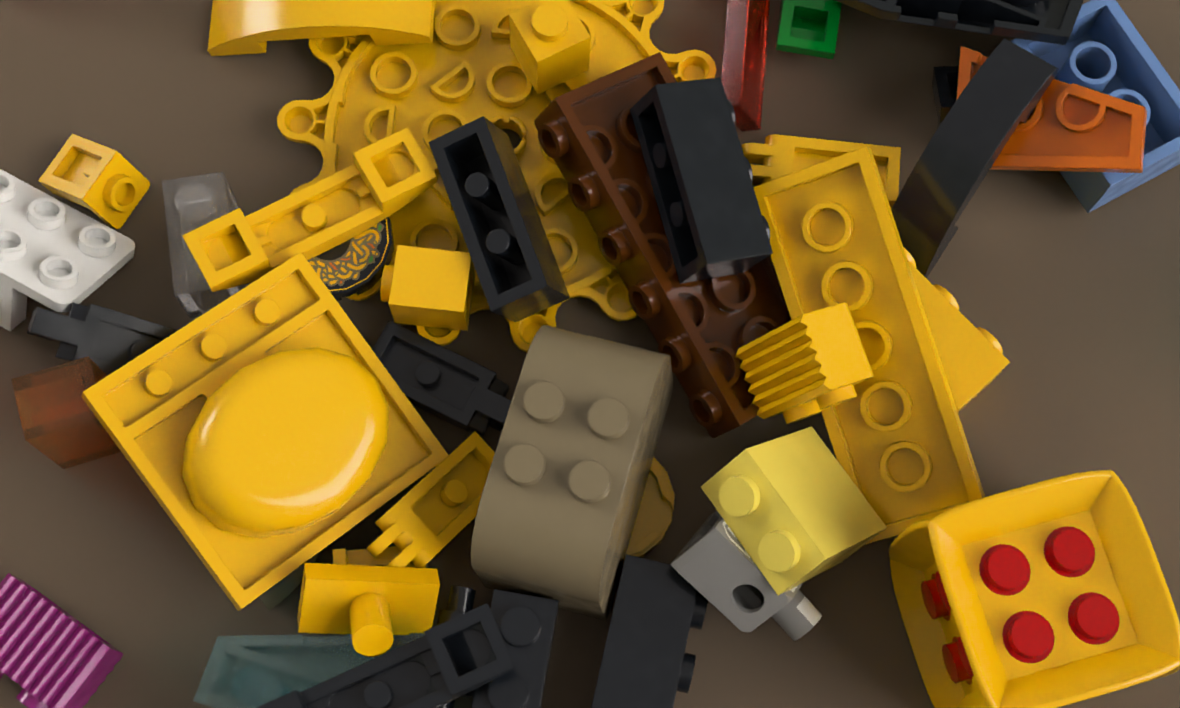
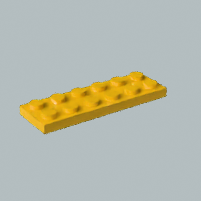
[753,146,985,544]

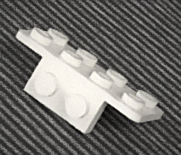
[0,169,135,331]

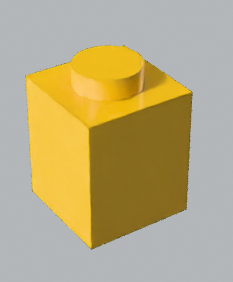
[509,0,591,94]
[380,245,476,331]

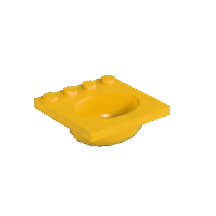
[81,252,448,611]

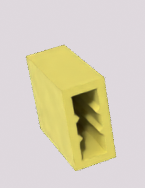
[701,426,887,596]

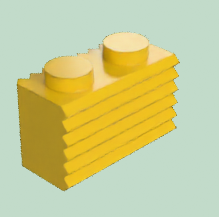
[735,302,874,424]

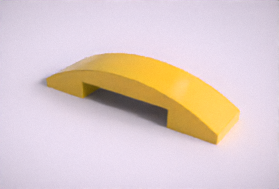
[207,0,435,56]
[182,126,438,292]

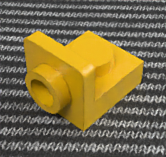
[38,133,150,229]

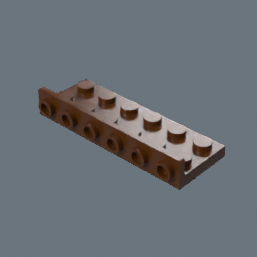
[534,52,791,438]

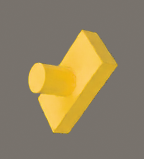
[297,563,440,657]

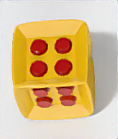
[889,470,1180,708]

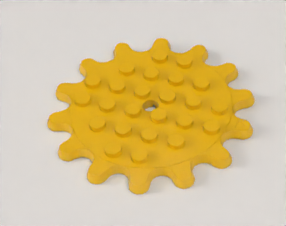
[277,0,717,353]

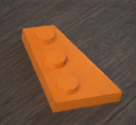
[956,46,1147,173]

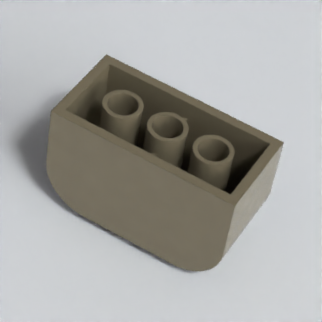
[471,325,674,621]

